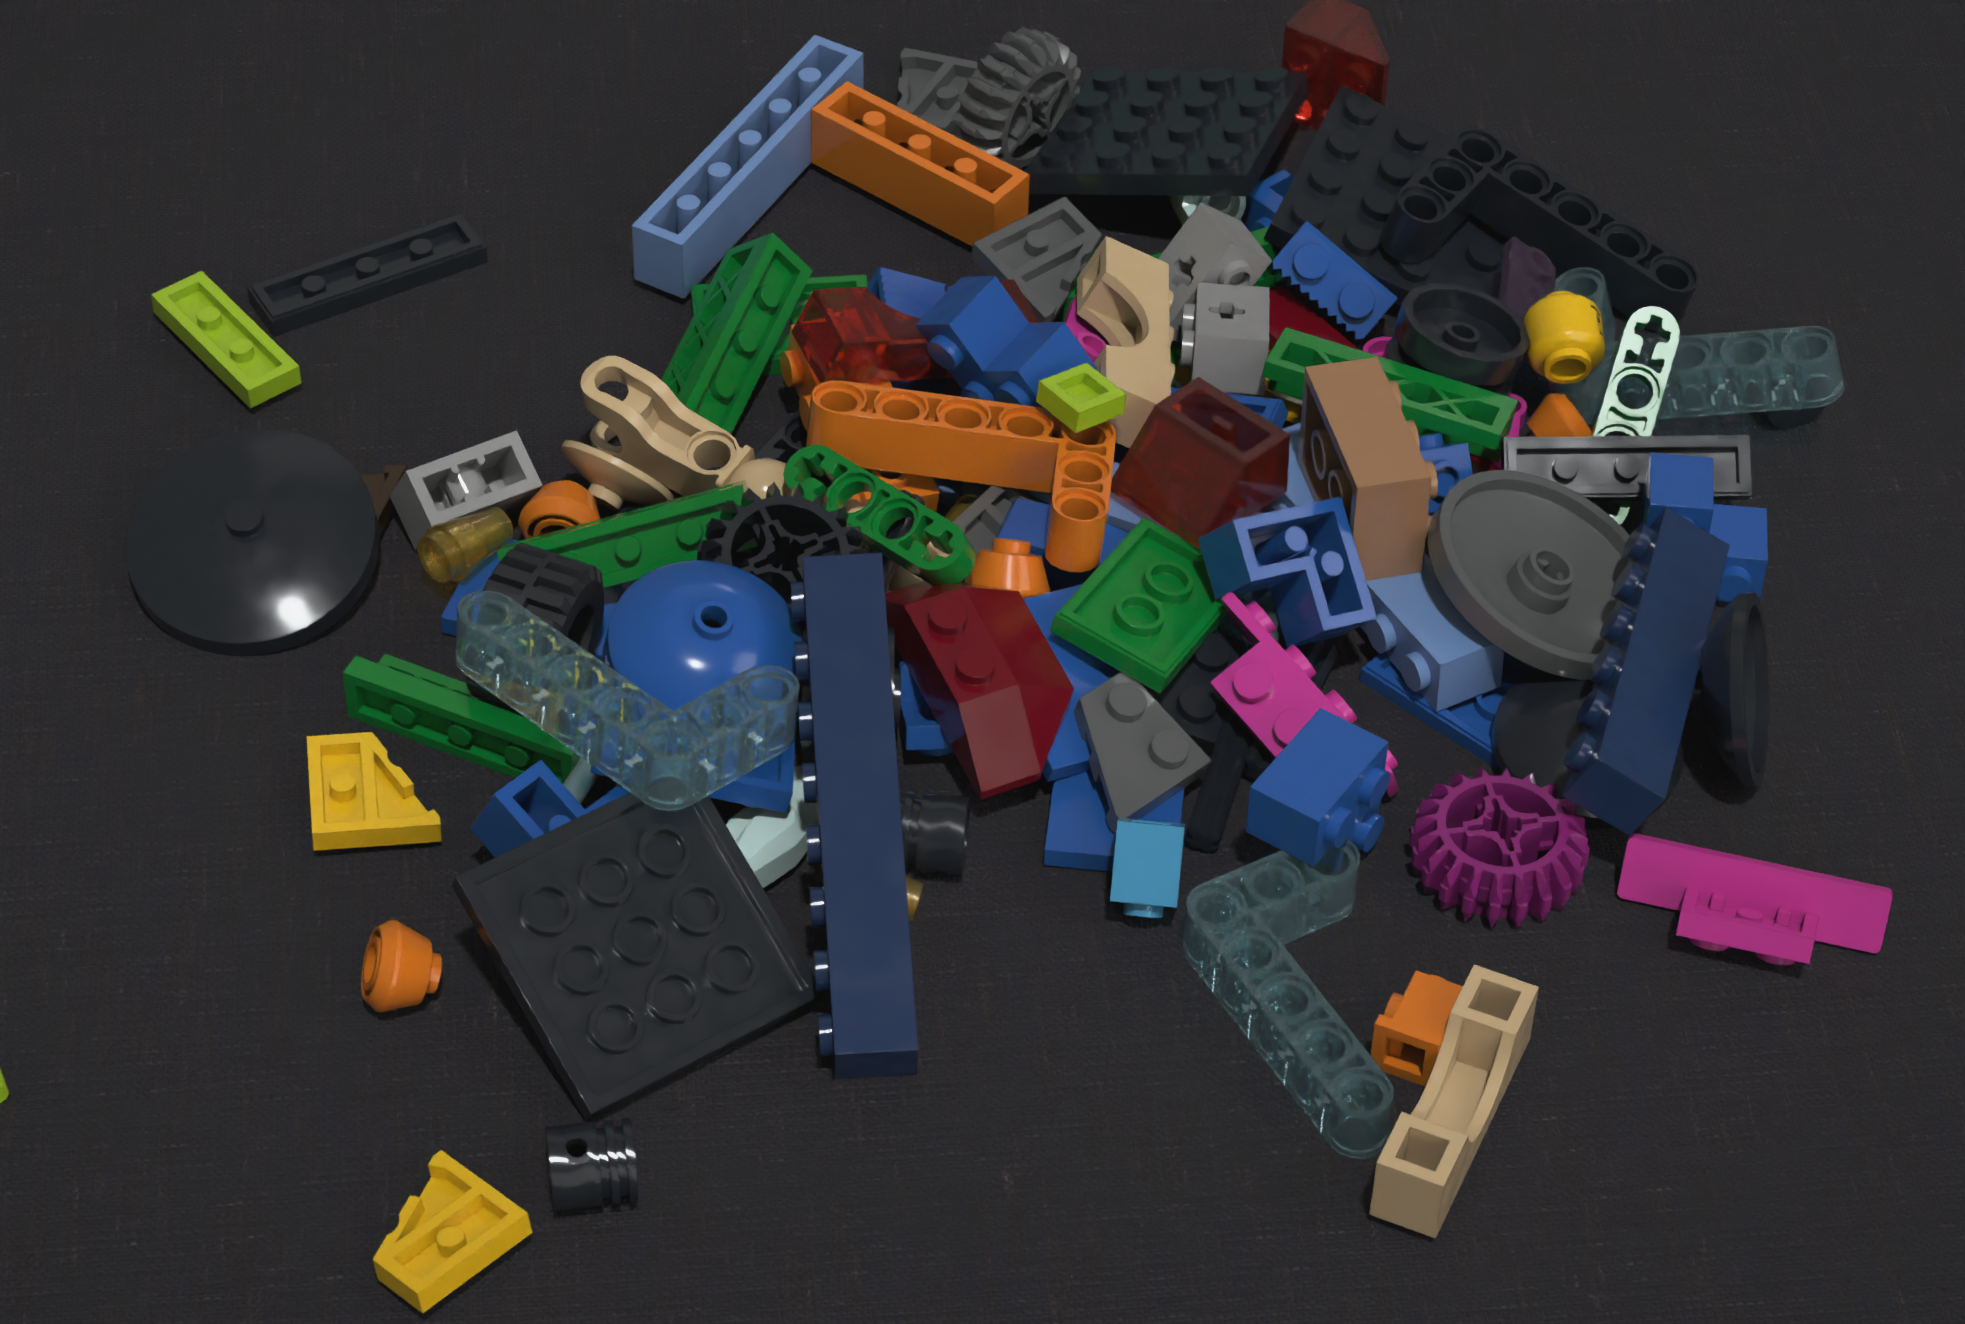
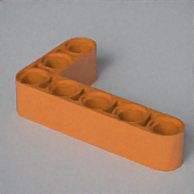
[806,381,1116,572]

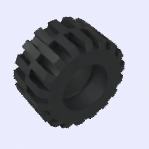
[465,543,605,720]

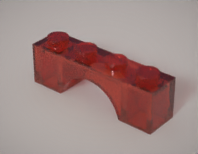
[791,279,1040,383]

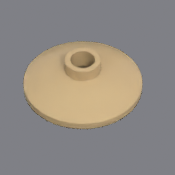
[560,440,674,511]

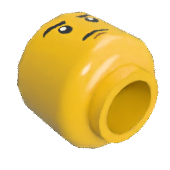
[1524,291,1605,384]

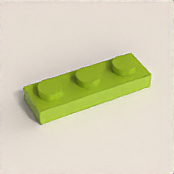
[151,271,301,408]

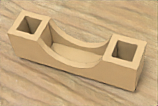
[1077,236,1176,453]
[1369,965,1539,1239]

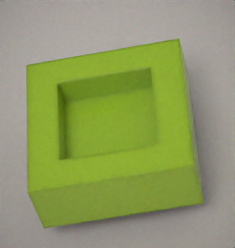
[1036,362,1127,433]

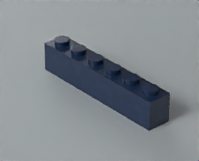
[1563,507,1730,836]

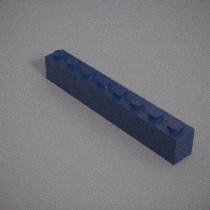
[790,553,918,1079]

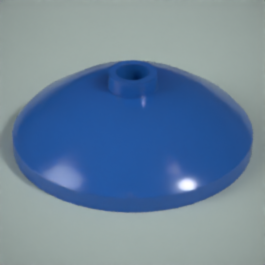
[606,560,803,736]

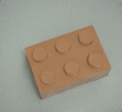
[1298,357,1438,581]

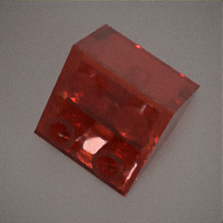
[1281,0,1390,131]
[1111,377,1290,550]

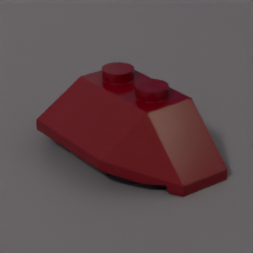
[885,581,1074,800]

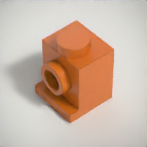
[1369,970,1463,1087]

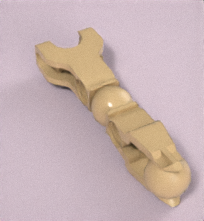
[580,356,951,593]

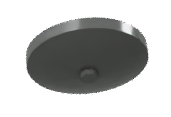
[1428,470,1630,680]

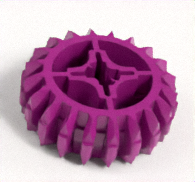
[1409,766,1590,928]

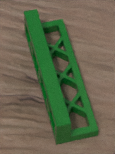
[661,233,813,434]
[1262,327,1518,462]
[497,480,757,588]
[343,654,595,784]

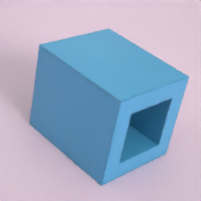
[1110,818,1185,918]

